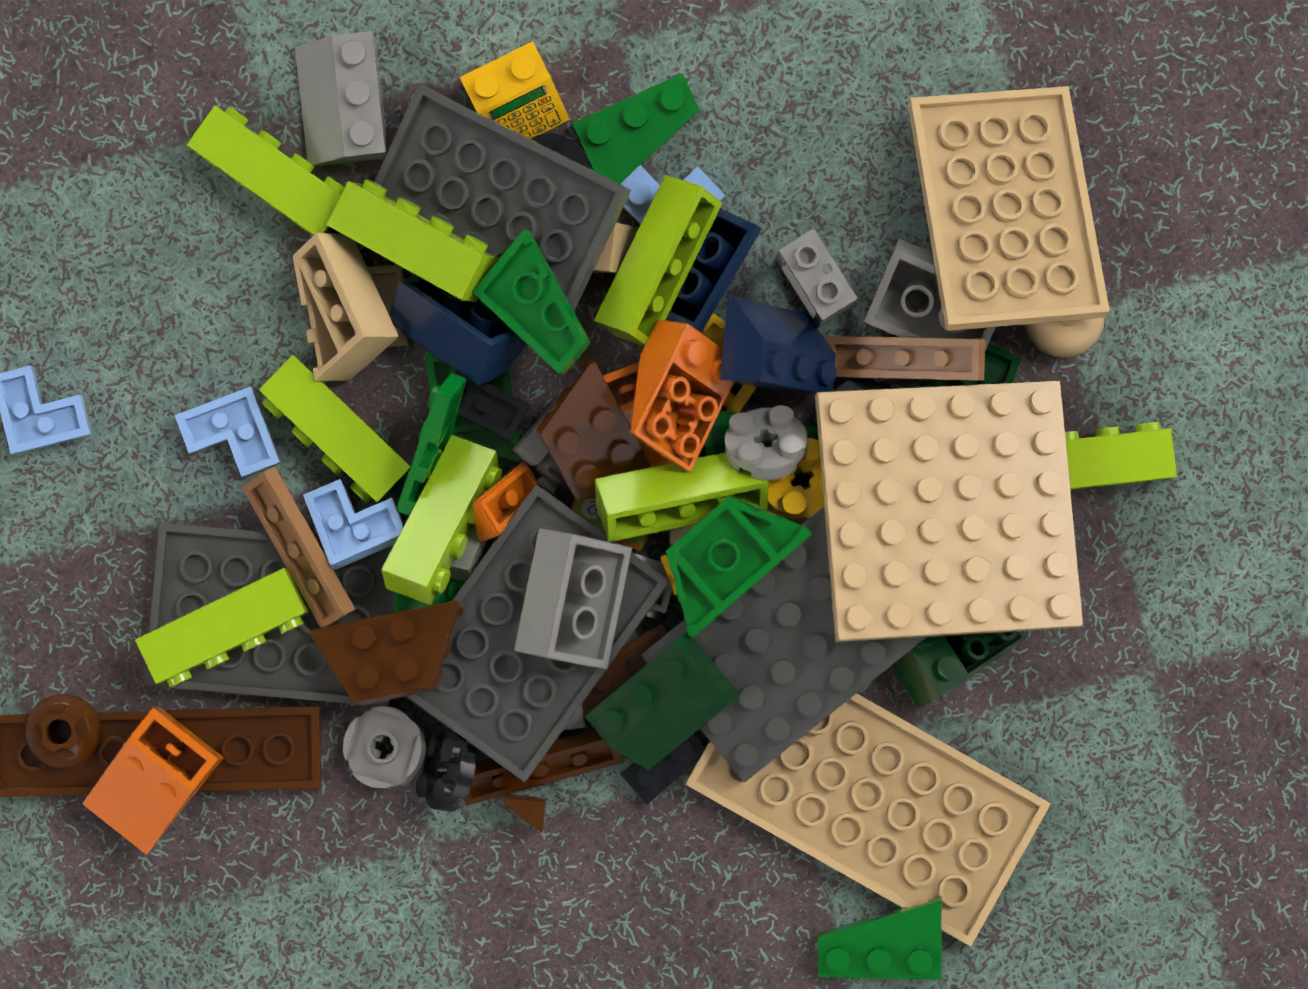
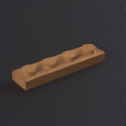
[826,336,985,380]
[242,467,356,628]

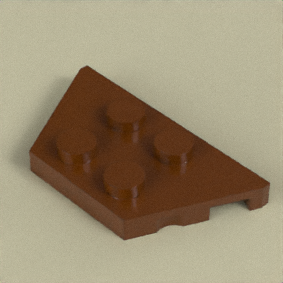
[536,356,651,500]
[311,600,464,706]

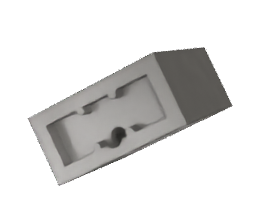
[775,228,858,329]

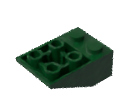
[891,631,1028,708]

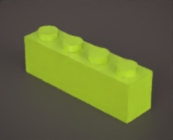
[187,105,344,236]
[594,175,723,346]
[327,179,498,302]
[259,354,411,503]
[1065,422,1177,490]
[381,435,502,605]
[595,453,768,542]
[135,568,309,688]

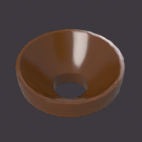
[26,694,101,768]

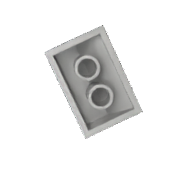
[295,31,388,167]
[864,239,995,350]
[514,528,632,669]

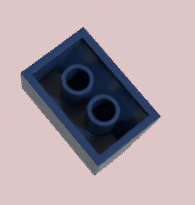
[665,208,762,333]
[390,275,527,385]
[720,297,836,395]

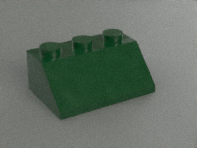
[585,632,740,770]

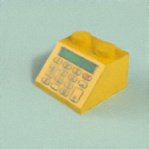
[460,41,570,139]

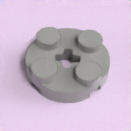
[725,405,808,480]
[343,706,426,789]

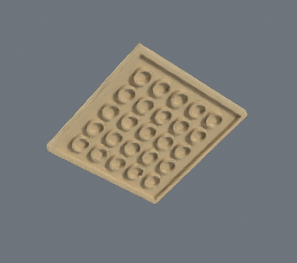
[815,381,1083,642]

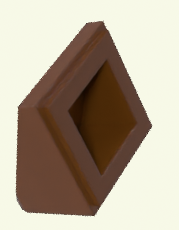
[504,794,546,832]

